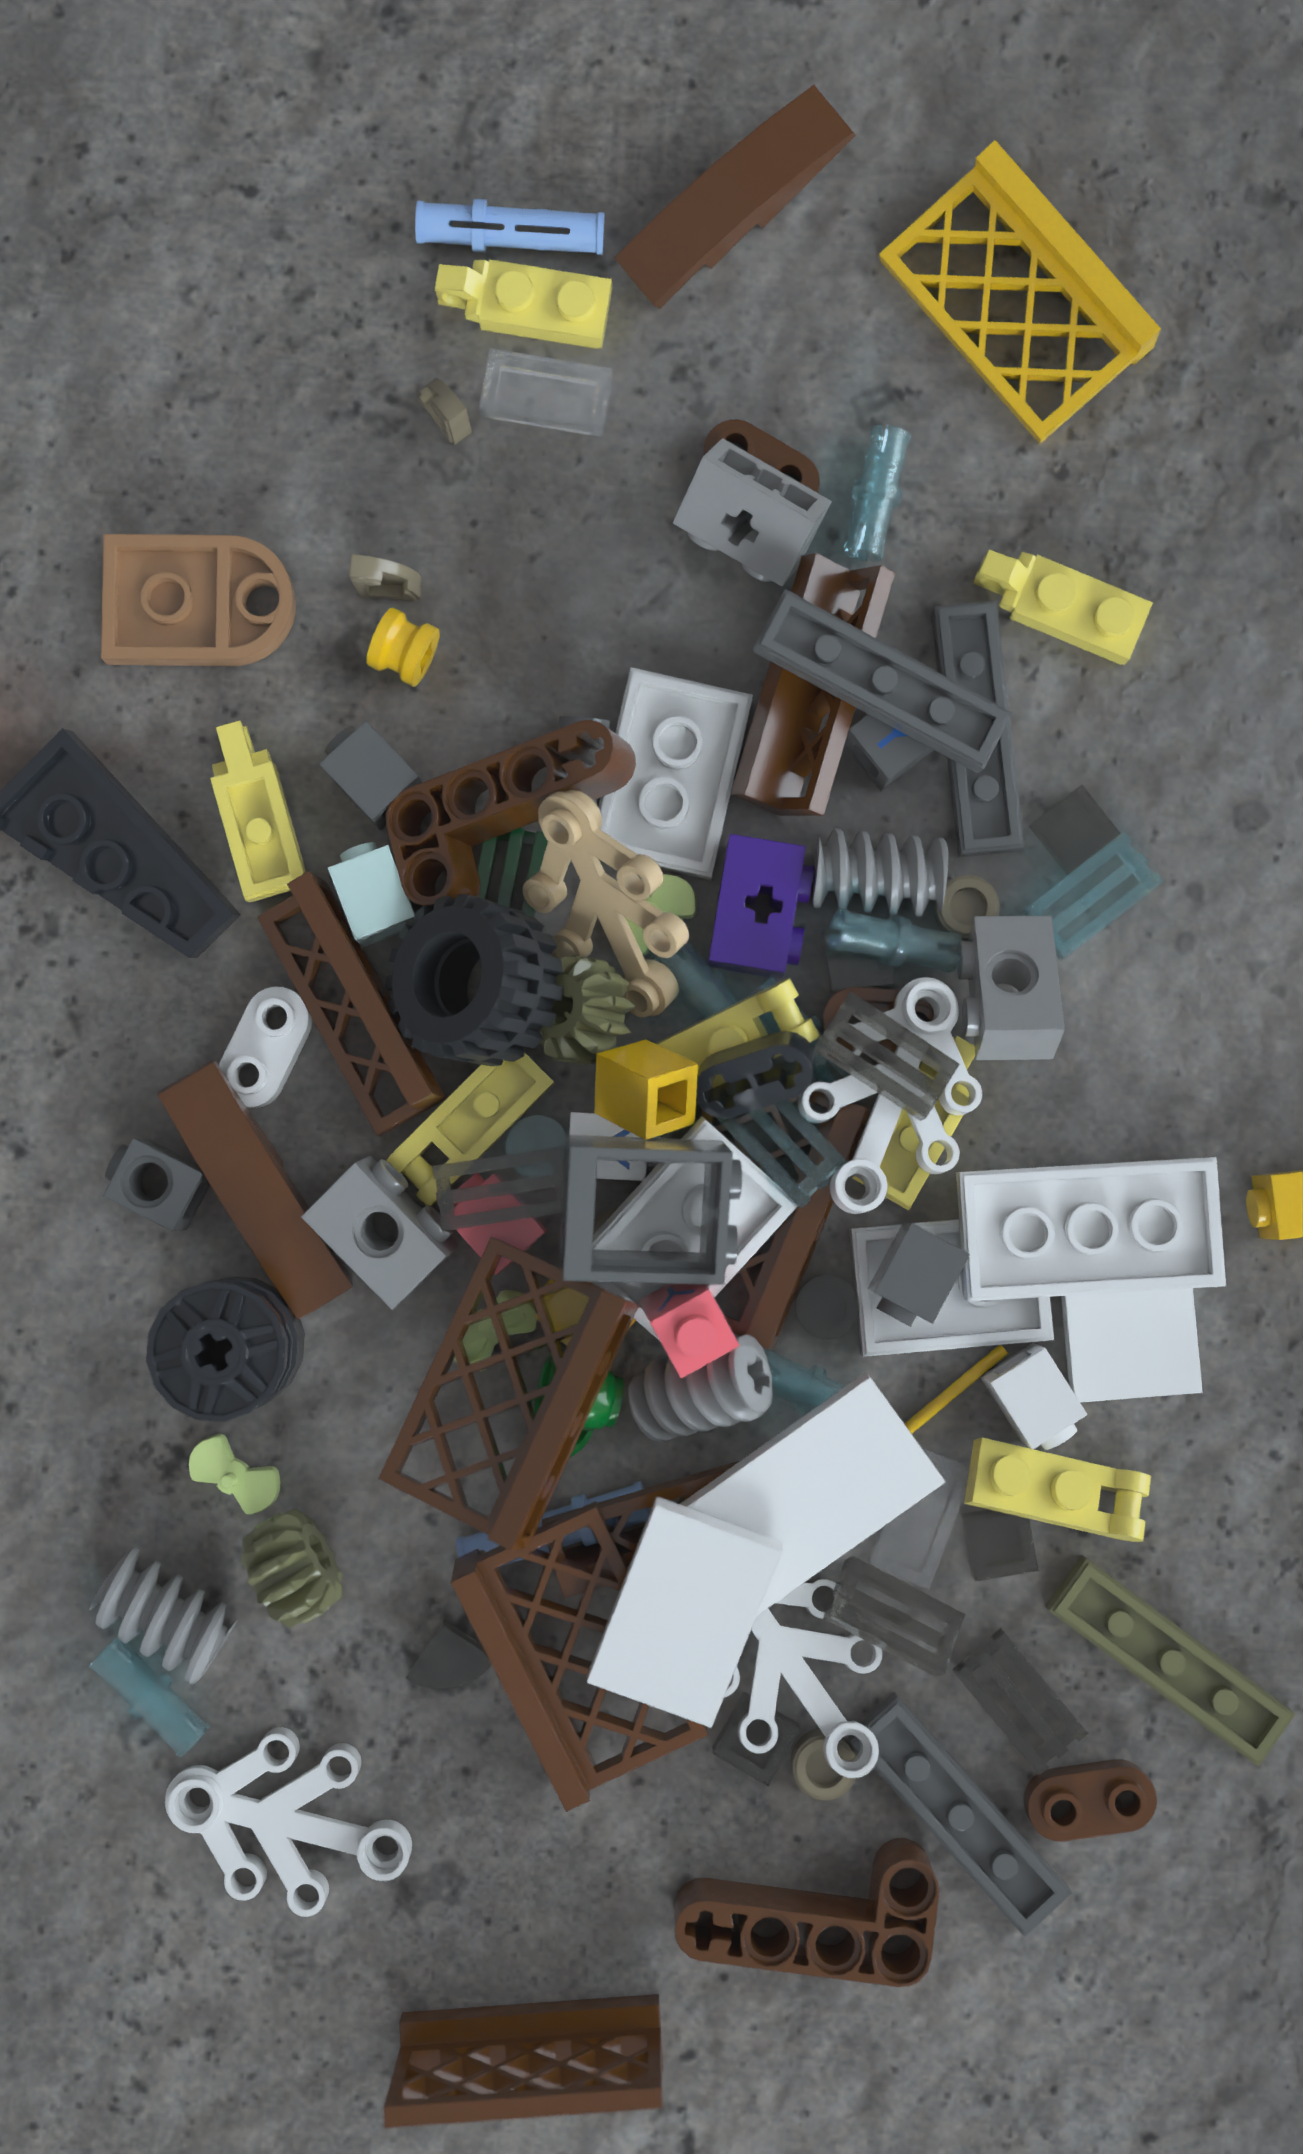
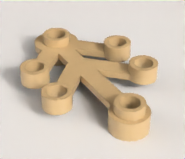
[523,790,689,1017]

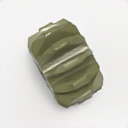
[539,955,635,1066]
[241,1508,343,1628]

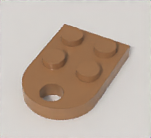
[101,534,296,666]

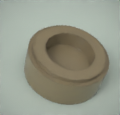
[933,875,1000,941]
[791,1729,855,1801]

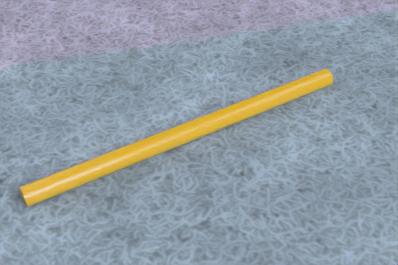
[904,1345,1008,1434]

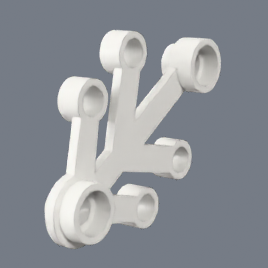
[798,977,982,1214]
[724,1579,883,1778]
[165,1727,412,1917]

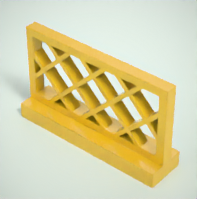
[879,140,1161,444]

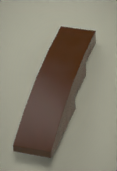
[614,85,856,309]
[158,1059,353,1320]

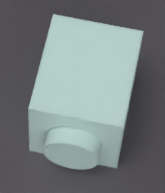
[328,842,417,947]

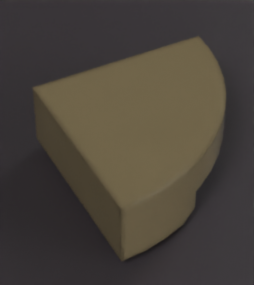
[417,378,472,445]
[349,554,422,601]

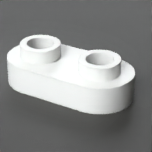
[219,987,313,1108]

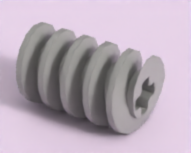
[812,828,948,917]
[628,1335,773,1442]
[89,1547,238,1685]

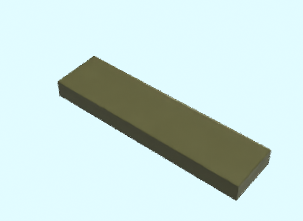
[1045,1555,1296,1767]

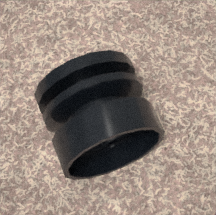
[146,1277,305,1422]

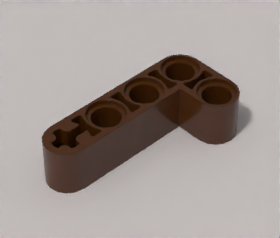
[386,719,636,908]
[674,1838,939,1987]

